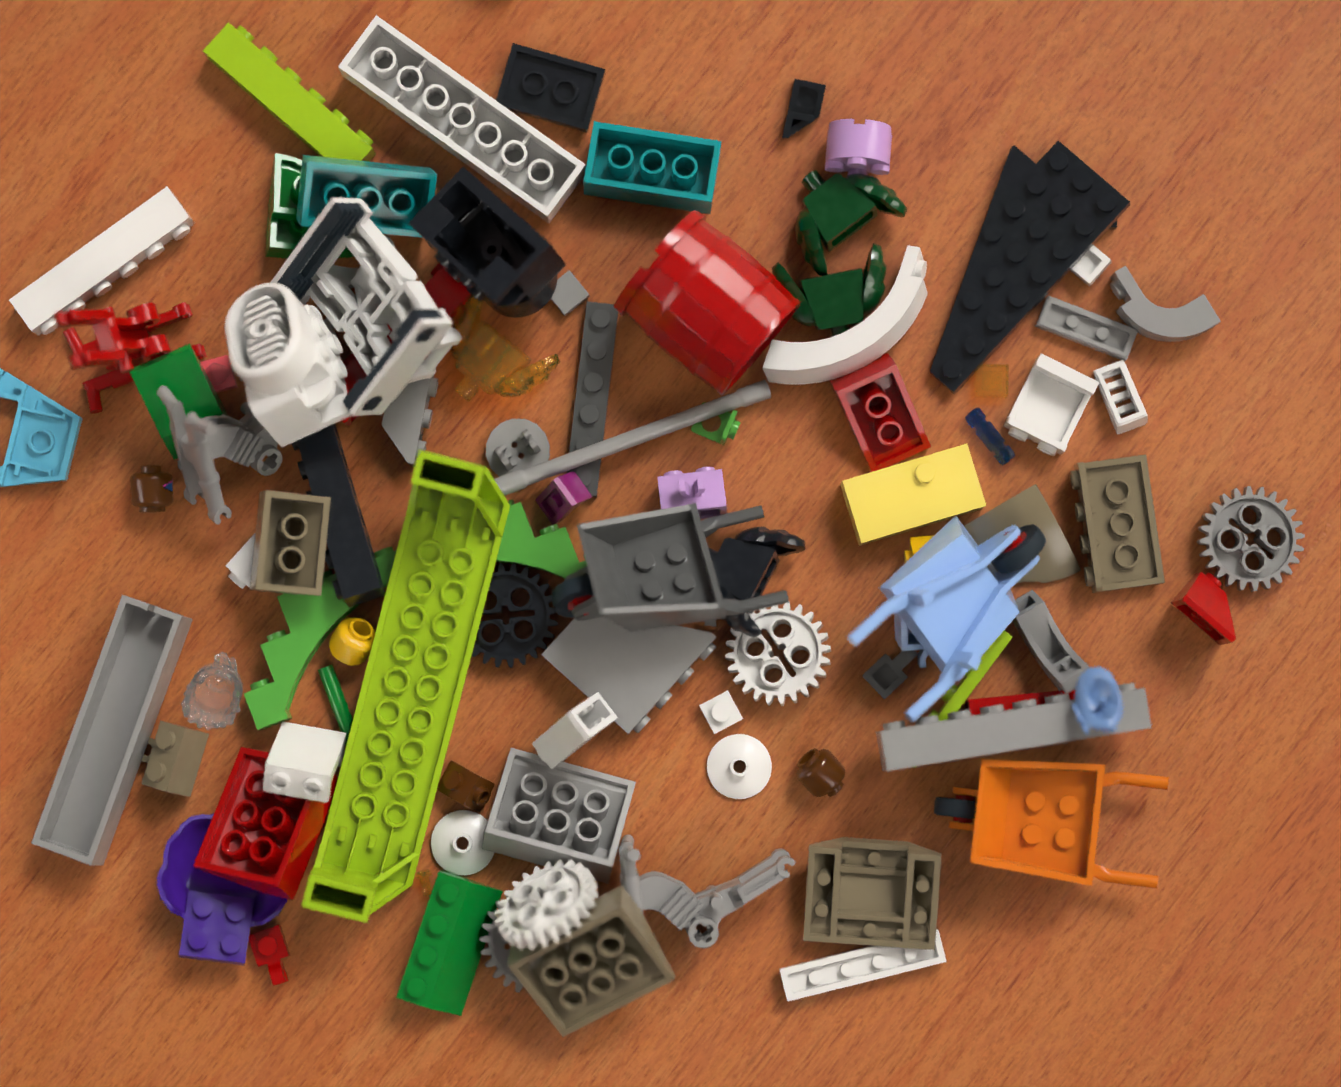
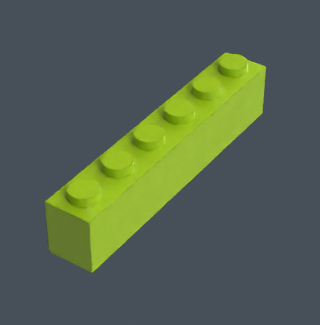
[203,22,376,162]

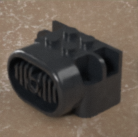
[408,167,566,318]

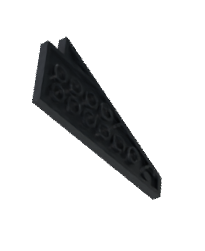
[930,141,1130,395]

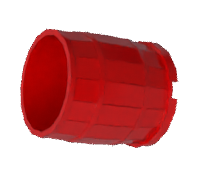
[613,210,801,396]

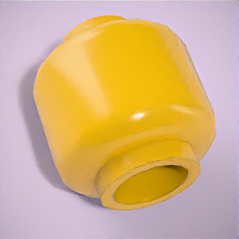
[329,617,375,666]

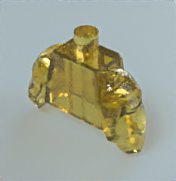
[450,295,560,401]

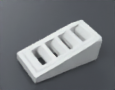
[1093,360,1148,434]

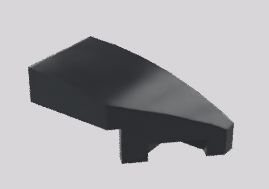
[783,79,826,138]

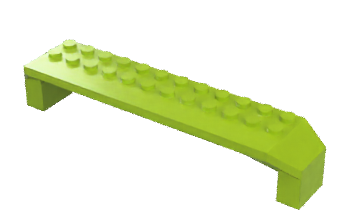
[301,449,510,923]

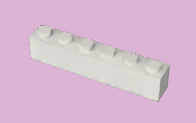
[9,187,195,336]

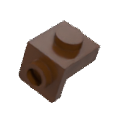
[437,760,495,812]

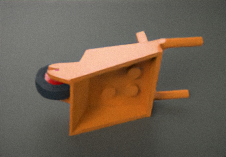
[934,759,1169,889]

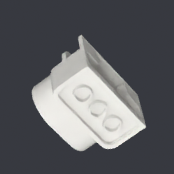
[225,283,352,447]

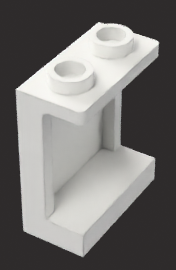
[1003,353,1099,456]
[263,722,347,802]

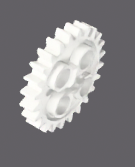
[725,602,831,706]
[495,859,598,950]

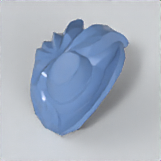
[1072,667,1123,735]

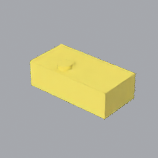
[840,444,986,546]

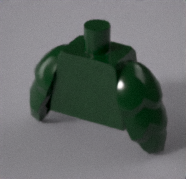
[795,170,907,276]
[772,243,887,337]

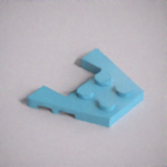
[0,368,83,487]

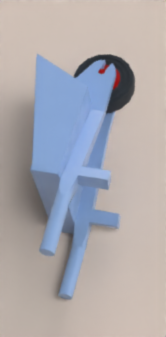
[847,516,1046,723]

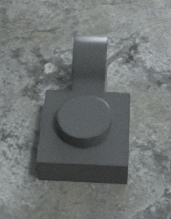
[862,650,918,700]

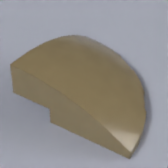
[964,484,1081,583]

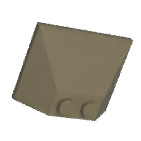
[803,837,942,950]

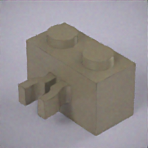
[142,721,209,797]

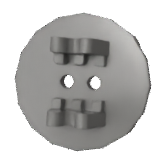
[486,419,550,477]

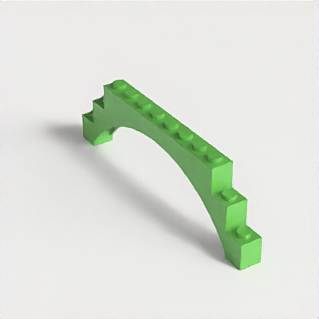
[244,499,587,730]

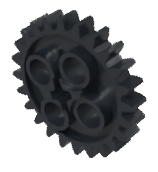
[472,563,559,668]

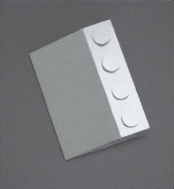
[482,748,636,884]

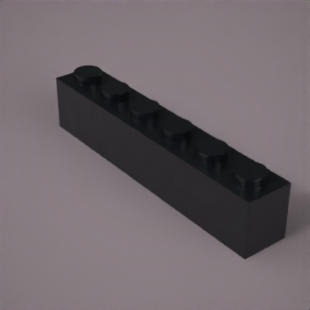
[292,423,386,607]

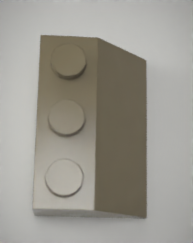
[250,490,331,596]

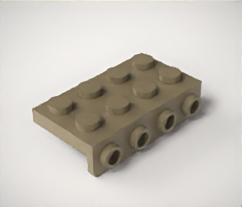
[1070,455,1165,593]

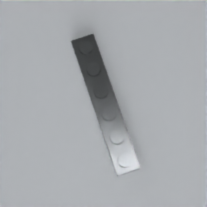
[567,301,618,497]

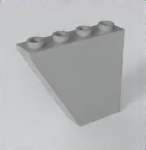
[541,616,716,734]

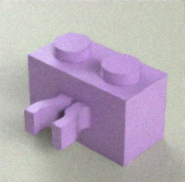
[657,467,727,519]

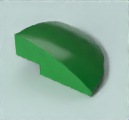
[265,153,354,259]

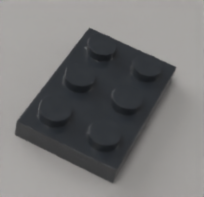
[496,43,606,133]

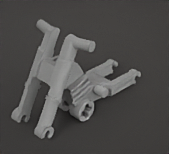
[157,386,282,525]
[619,835,795,948]

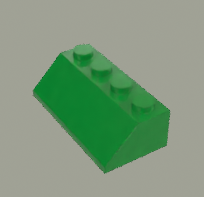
[396,870,503,1016]

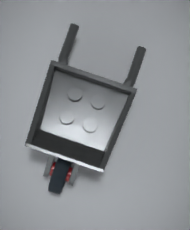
[552,503,789,632]

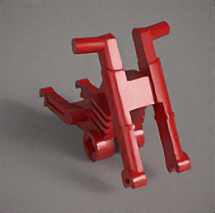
[54,302,207,414]

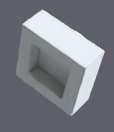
[1071,245,1111,287]
[699,690,743,734]

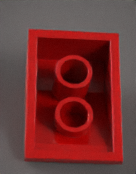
[829,352,931,472]

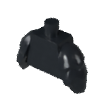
[708,526,806,638]

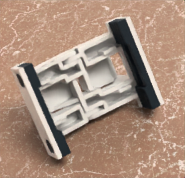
[270,198,462,416]

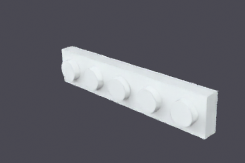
[779,929,947,1002]

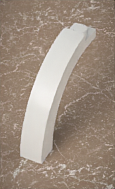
[763,245,928,385]

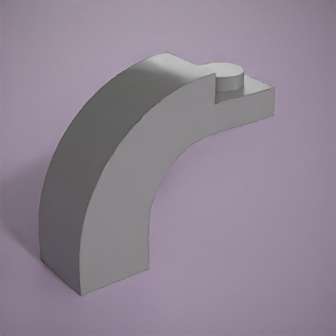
[1110,266,1221,342]
[1013,590,1090,694]

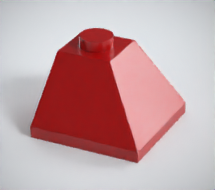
[1170,572,1236,645]

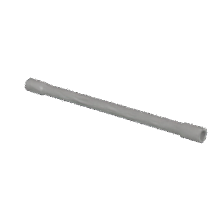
[495,380,771,496]

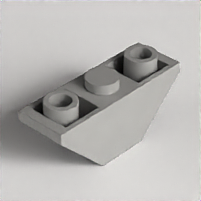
[382,376,439,467]

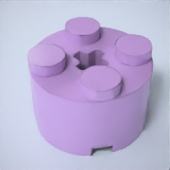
[825,119,892,175]

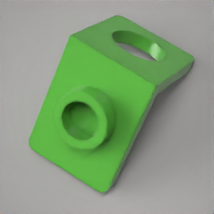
[691,402,741,445]

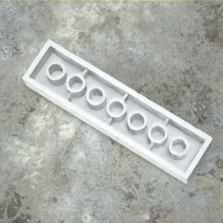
[338,15,586,223]

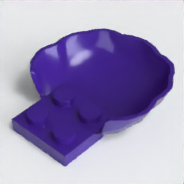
[157,813,287,965]

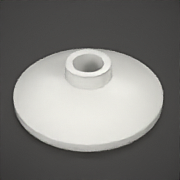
[707,734,772,799]
[431,810,495,876]

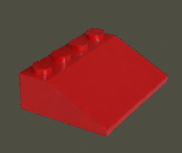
[193,747,338,900]

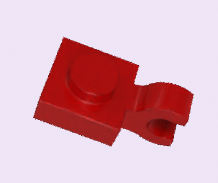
[249,925,291,986]

